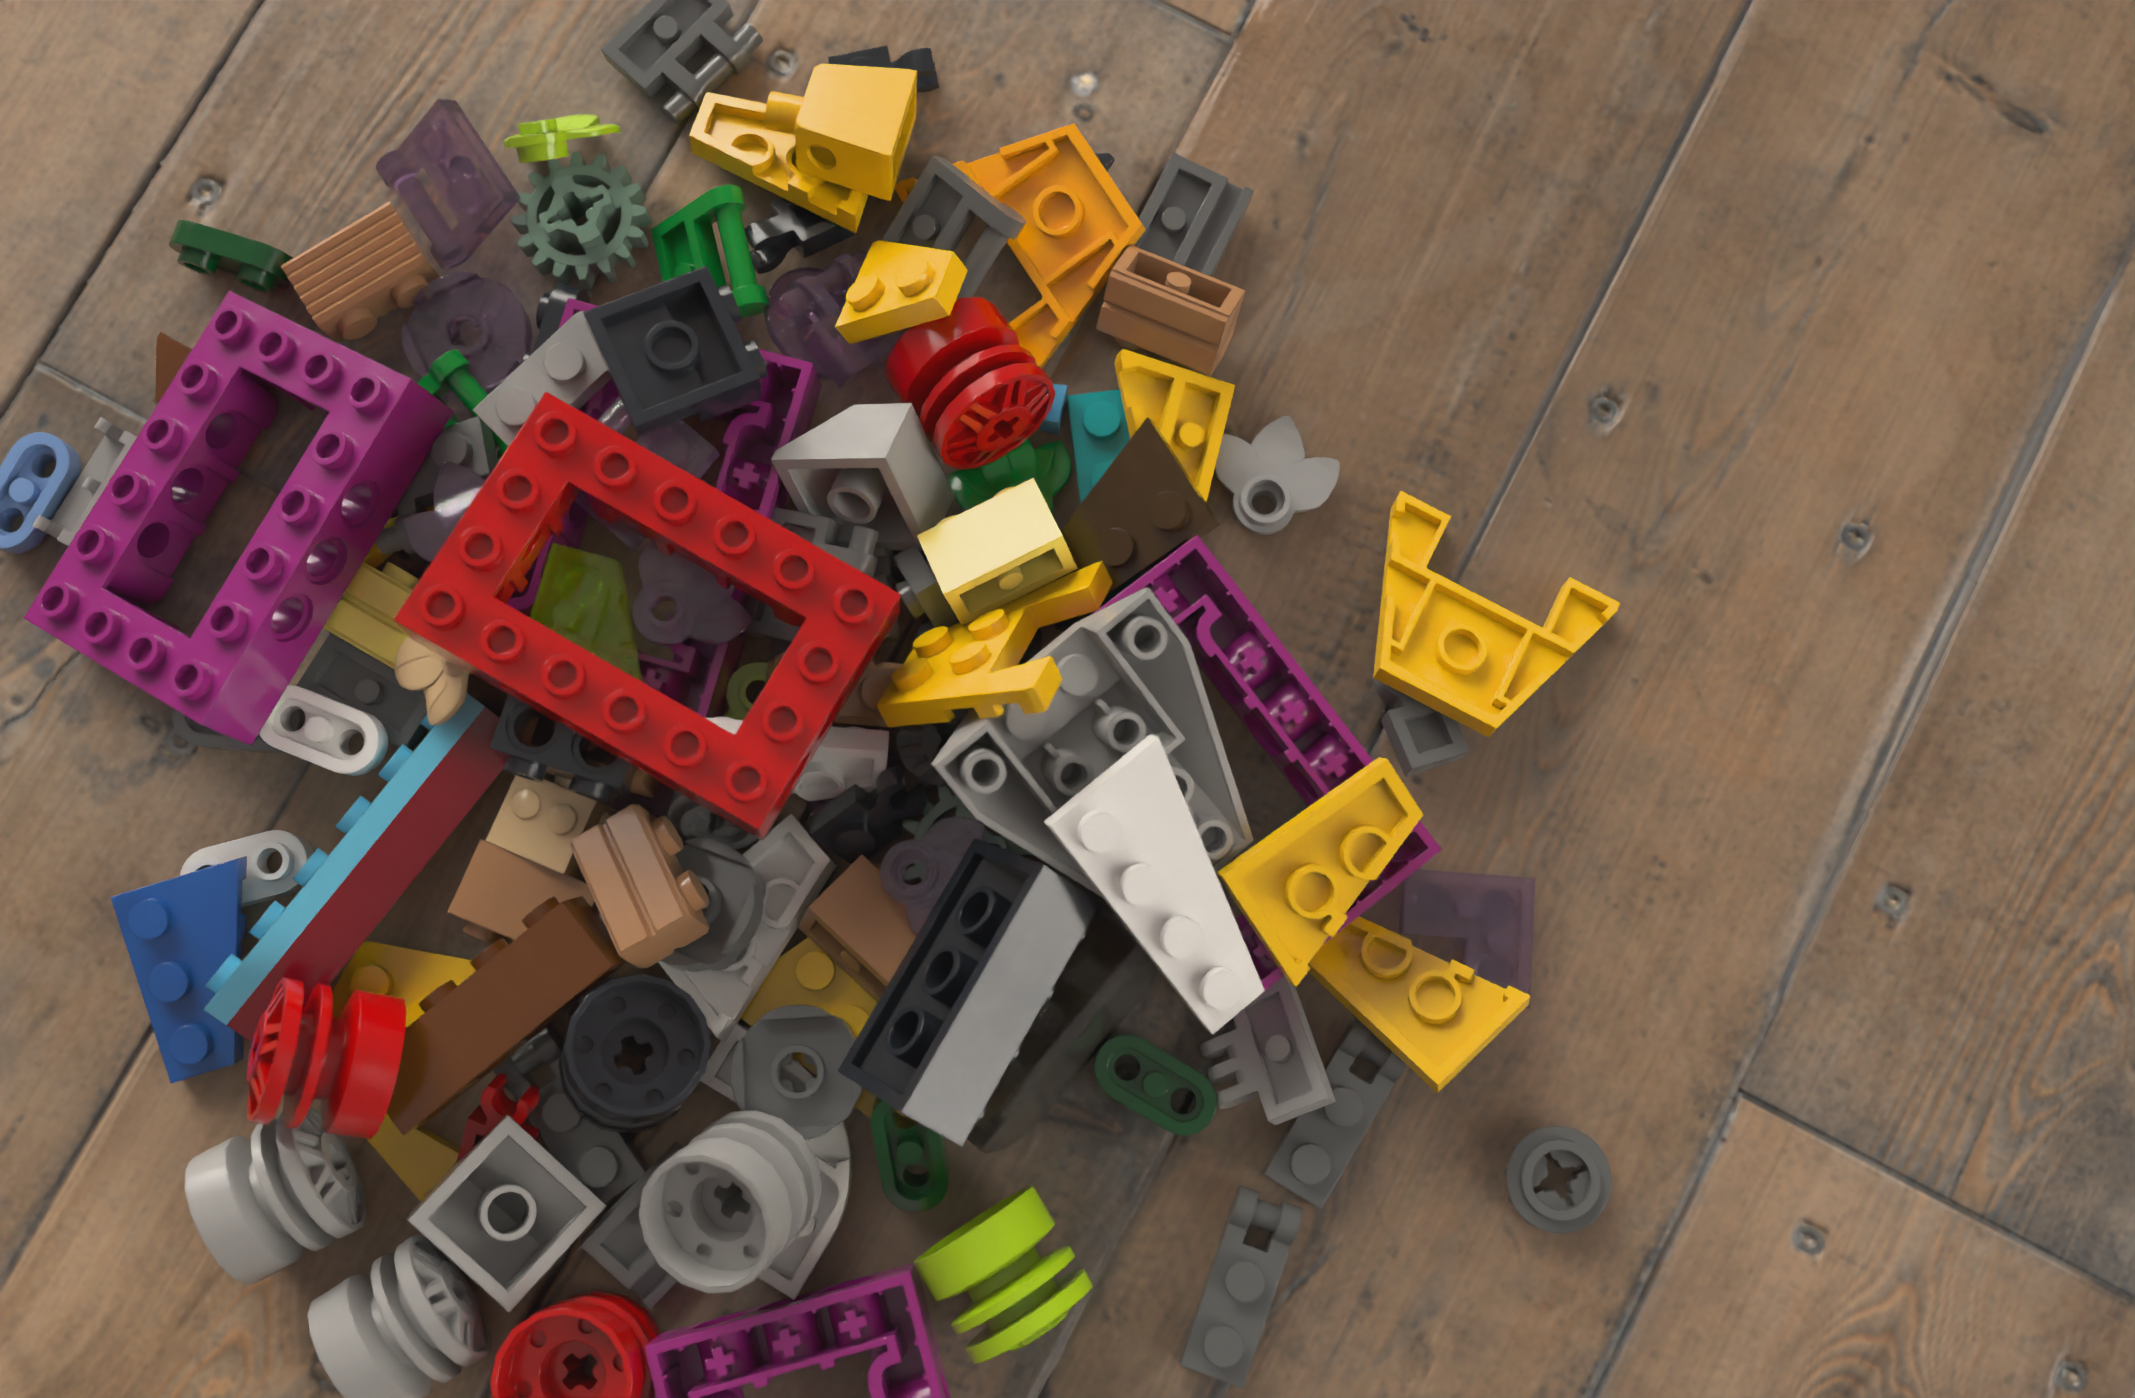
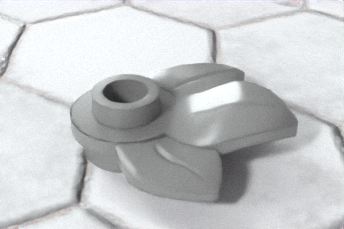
[1215,416,1340,535]

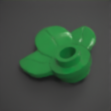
[948,439,1072,516]

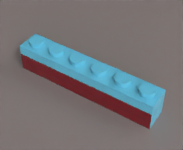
[203,693,506,1043]

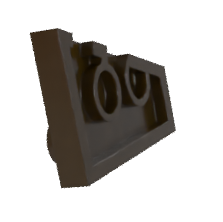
[1052,417,1220,632]

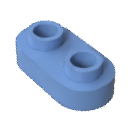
[0,432,81,554]

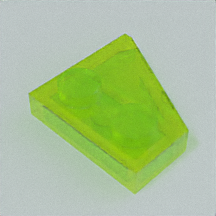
[530,543,643,682]

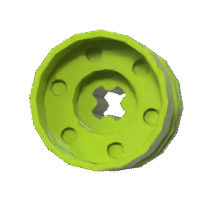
[913,1184,1093,1364]

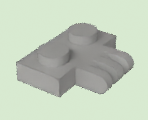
[1199,976,1336,1125]

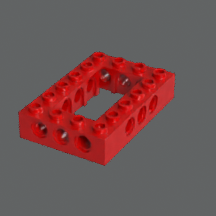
[393,391,901,840]

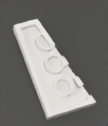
[1044,734,1265,1035]

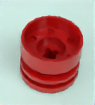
[885,297,1056,470]
[246,977,406,1139]
[490,1290,660,1398]

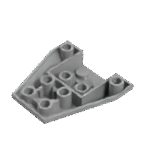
[931,587,1254,898]

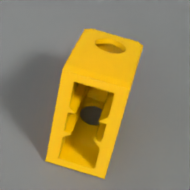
[765,64,917,201]

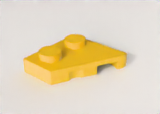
[835,240,968,344]
[1114,349,1235,502]

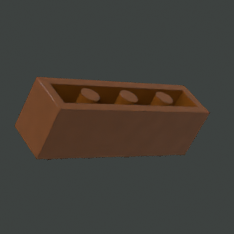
[386,896,627,1135]

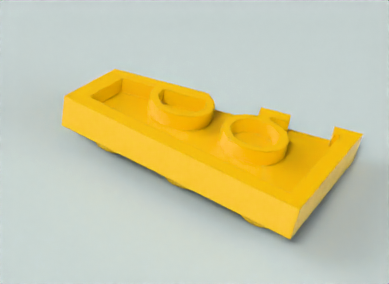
[1216,757,1424,987]
[1308,916,1531,1093]

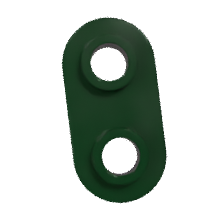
[169,220,293,293]
[1094,1034,1217,1136]
[870,1096,949,1212]

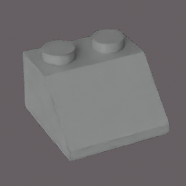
[771,403,954,550]
[405,1115,606,1312]

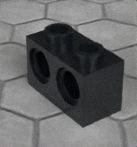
[489,694,636,802]

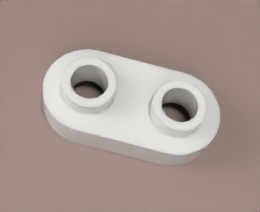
[259,685,388,776]
[180,830,314,907]

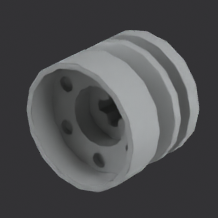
[185,1106,367,1285]
[639,1110,822,1293]
[307,1234,492,1398]

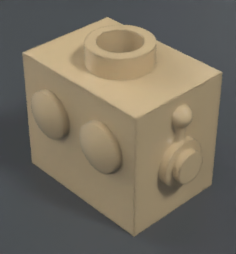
[486,776,620,882]

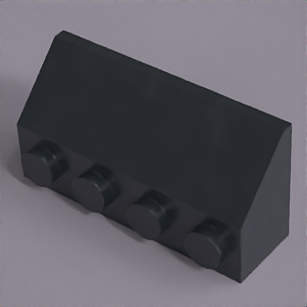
[838,838,1101,1146]

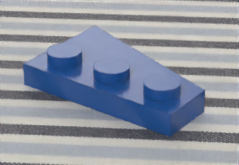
[110,856,247,1083]

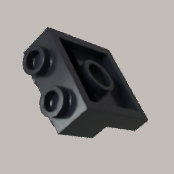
[583,265,768,436]

